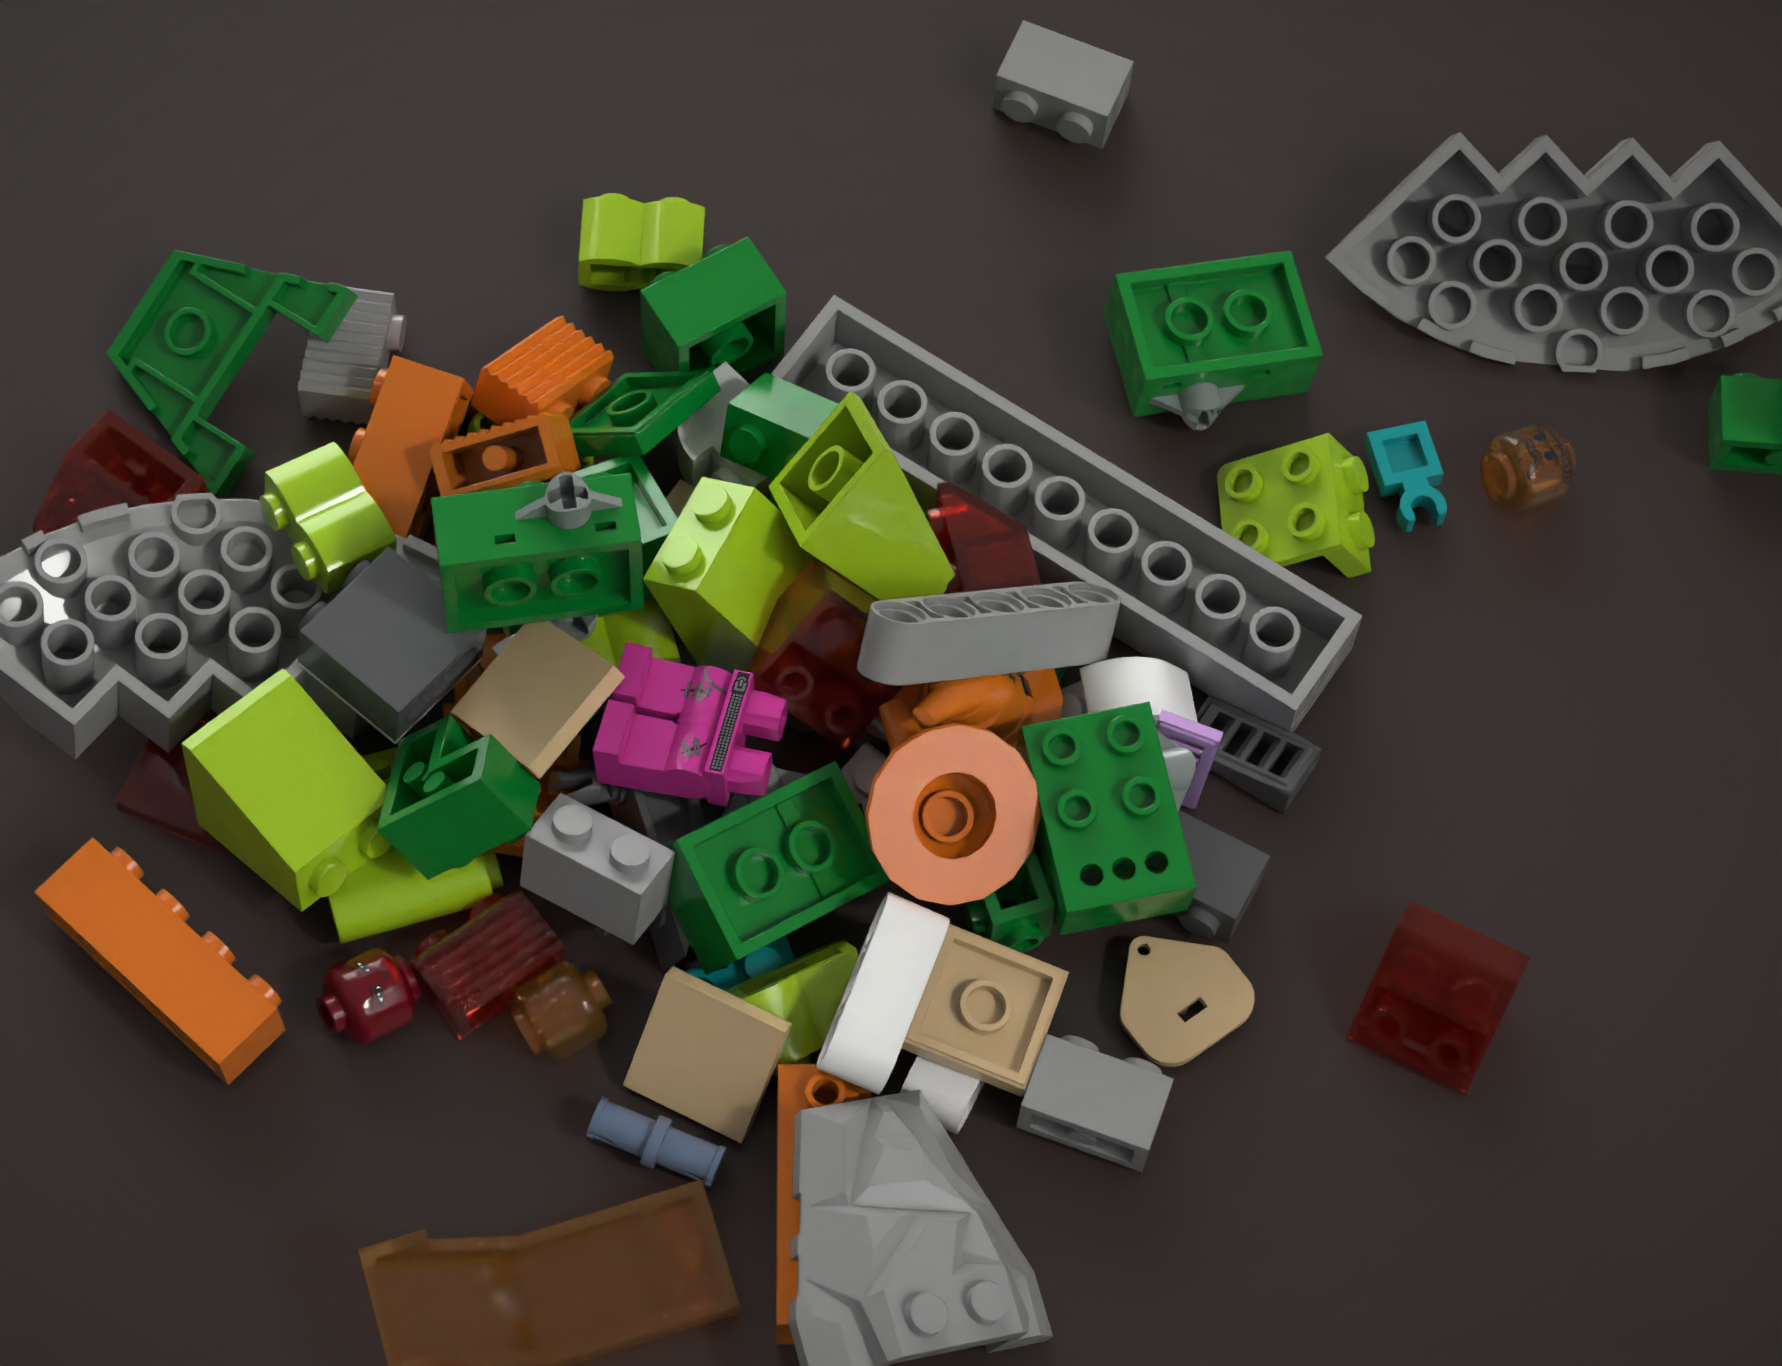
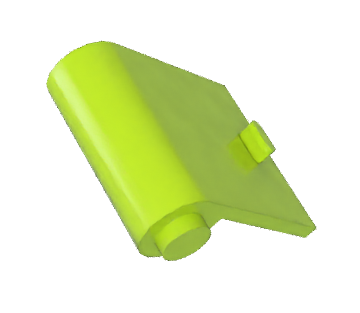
[327,747,503,944]

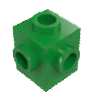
[961,849,1056,953]

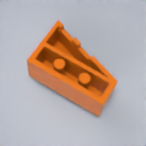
[348,355,480,540]

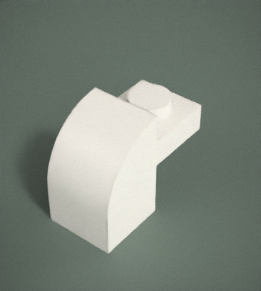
[677,361,773,501]
[1061,657,1198,725]

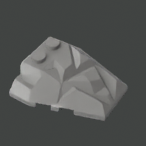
[789,1090,1053,1366]

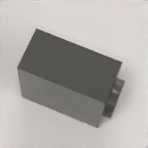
[297,547,487,744]

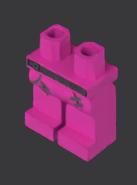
[592,642,788,807]

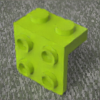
[1217,433,1375,578]

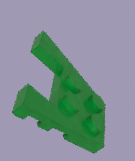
[106,250,358,499]

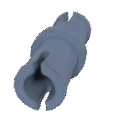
[586,1097,727,1188]

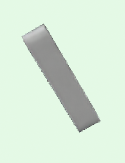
[857,581,1122,685]

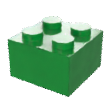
[640,236,787,376]

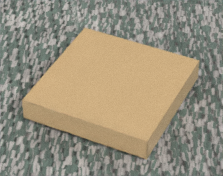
[450,621,625,779]
[901,924,1069,1097]
[623,966,792,1143]

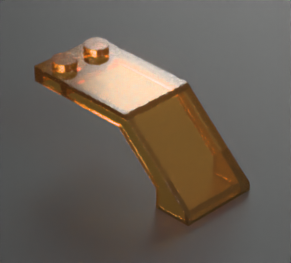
[358,1179,742,1366]

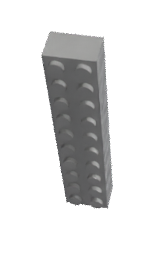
[771,295,1363,733]

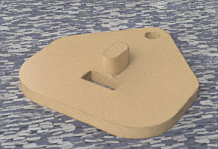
[1119,936,1255,1067]

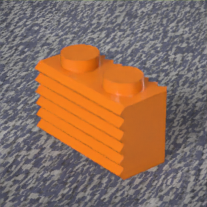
[470,316,614,426]
[428,412,581,496]

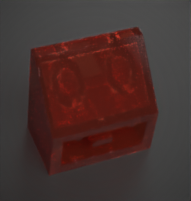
[32,409,208,535]
[926,481,1041,594]
[747,557,904,750]
[1346,901,1530,1094]

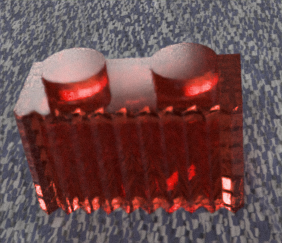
[410,888,566,1040]

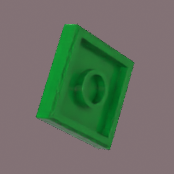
[569,370,721,456]

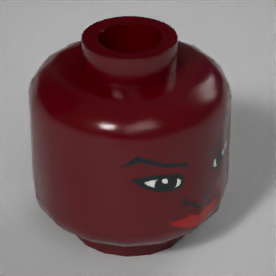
[316,947,421,1046]

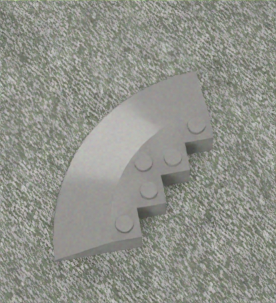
[1325,132,1782,373]
[0,493,442,760]

